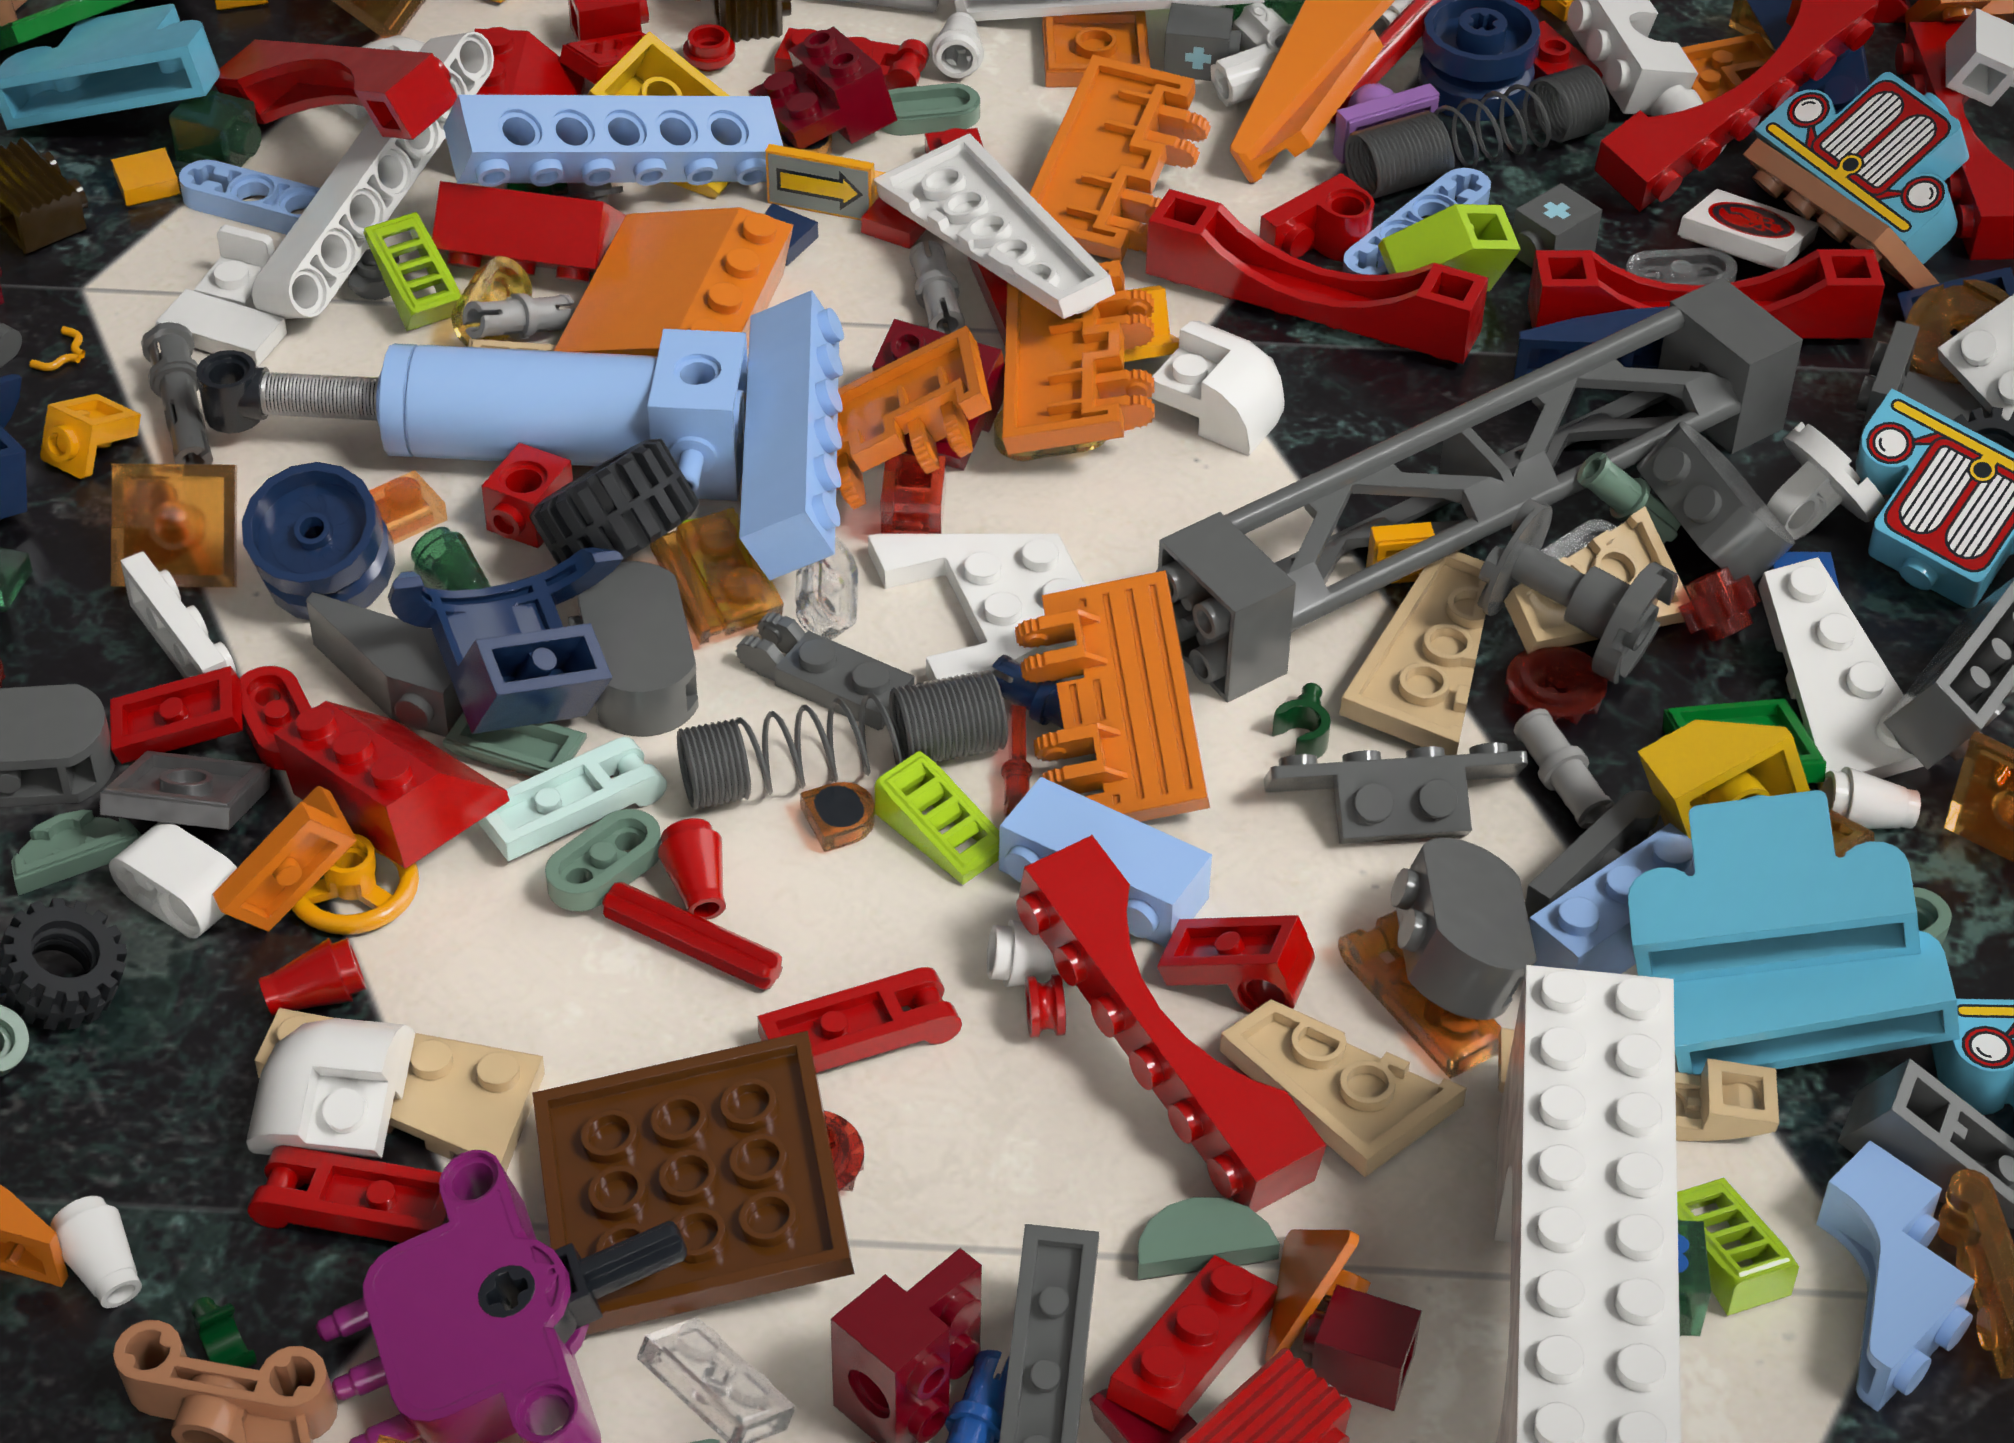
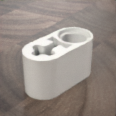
[109,822,237,938]

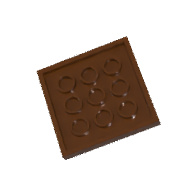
[532,1031,855,1335]

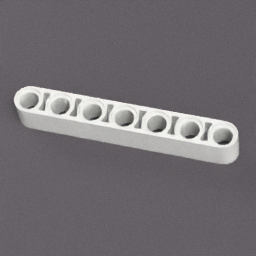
[252,32,494,319]

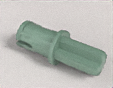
[1577,452,1681,543]

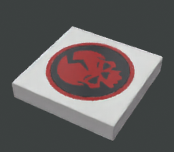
[1678,189,1819,270]

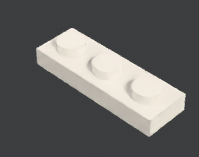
[120,551,236,679]

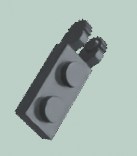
[735,611,914,731]

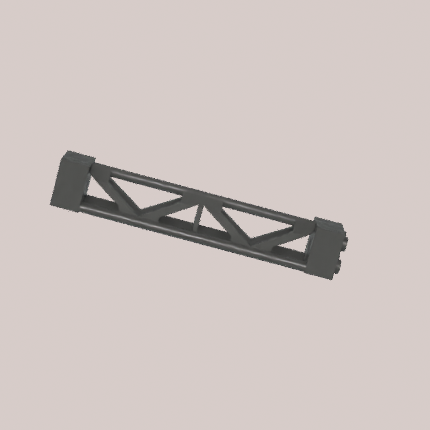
[1156,277,1803,703]

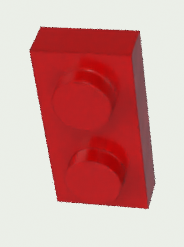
[110,666,243,764]

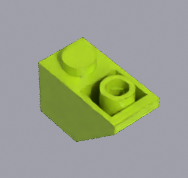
[1378,204,1521,291]

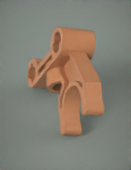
[113,1320,338,1443]

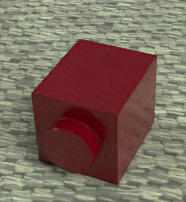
[1302,1284,1422,1411]

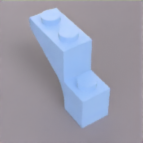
[1816,1141,1975,1412]

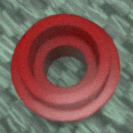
[683,24,736,72]

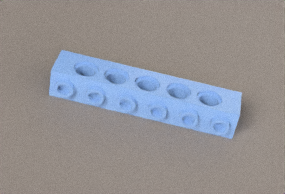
[443,95,783,187]

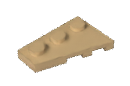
[1504,507,1695,654]
[1220,999,1467,1177]

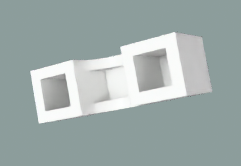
[1566,0,1698,115]
[1946,8,2014,107]

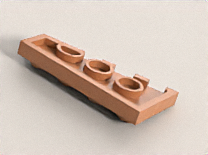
[1743,138,1939,290]

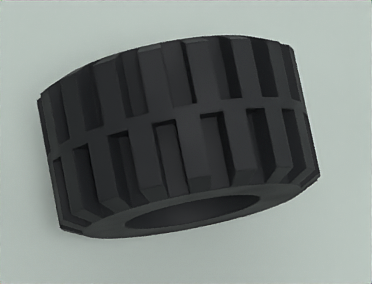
[529,439,699,565]

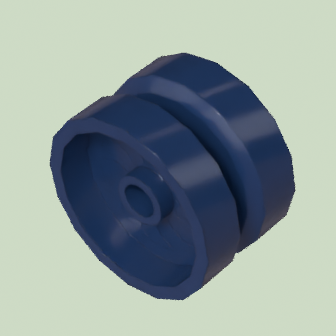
[1417,0,1541,121]
[241,462,395,620]

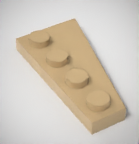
[1339,551,1487,755]
[255,1008,545,1172]

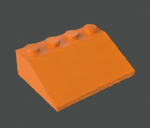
[553,207,794,356]

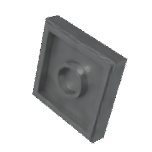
[100,751,270,830]

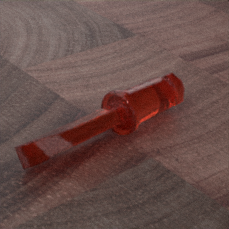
[1001,705,1033,817]

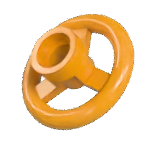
[291,834,419,935]

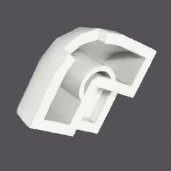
[1150,321,1285,456]
[246,1018,415,1159]

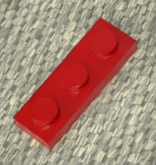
[1106,1255,1278,1432]

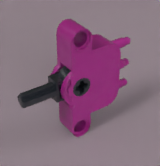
[316,1150,687,1443]

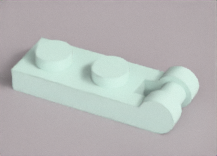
[478,737,667,861]

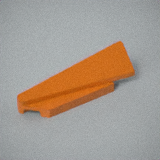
[1230,0,1395,183]

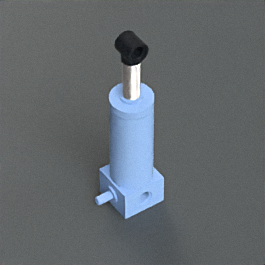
[196,329,748,501]

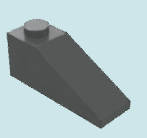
[306,592,463,737]
[1838,1059,2014,1229]

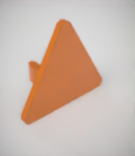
[1265,1229,1371,1362]

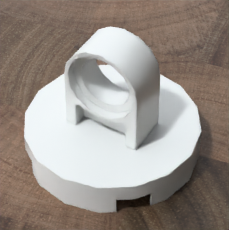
[1767,422,1886,540]

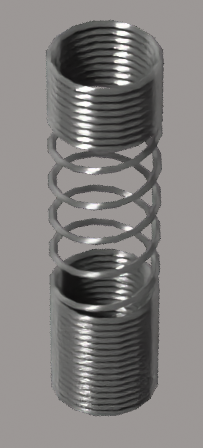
[1344,64,1609,199]
[677,669,1008,810]

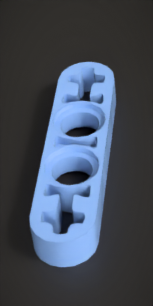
[179,160,320,235]
[1342,168,1491,275]

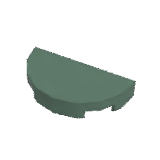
[11,809,142,896]
[1137,1197,1280,1280]

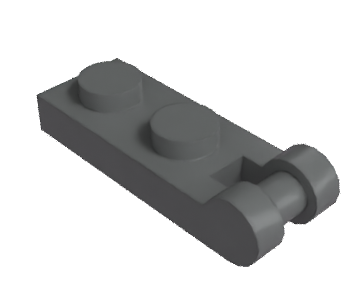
[1525,790,1661,920]

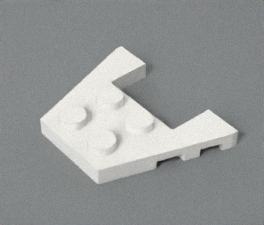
[868,533,1086,681]

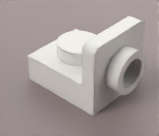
[194,224,275,309]

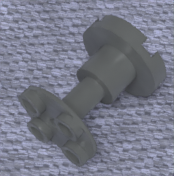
[1478,498,1678,684]

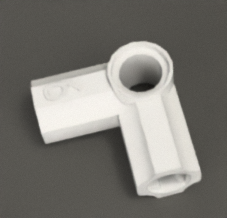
[1211,3,1293,107]

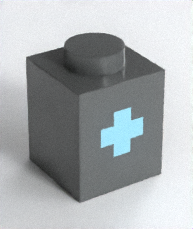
[1163,3,1242,81]
[1513,183,1602,268]

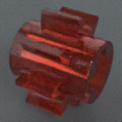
[1678,566,1761,642]

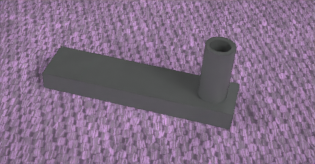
[999,1224,1099,1443]

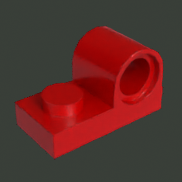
[1259,173,1375,262]
[1157,915,1315,1013]

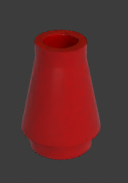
[658,818,726,920]
[259,938,367,1016]

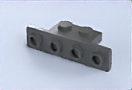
[1263,742,1528,844]

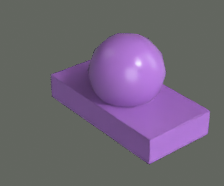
[1333,83,1440,164]

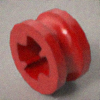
[1025,974,1066,1038]

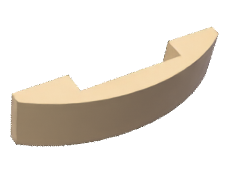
[1498,1028,1779,1141]

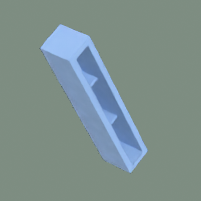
[739,290,844,581]

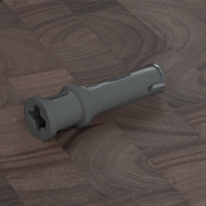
[141,322,213,474]

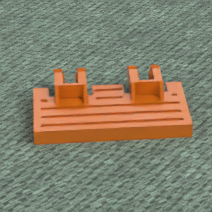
[1029,54,1211,262]
[1002,260,1155,455]
[836,325,992,510]
[1015,570,1210,822]

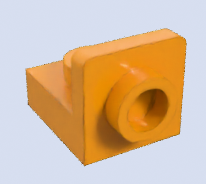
[40,394,141,479]

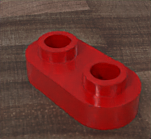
[239,666,311,771]

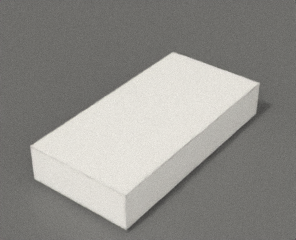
[156,289,287,366]

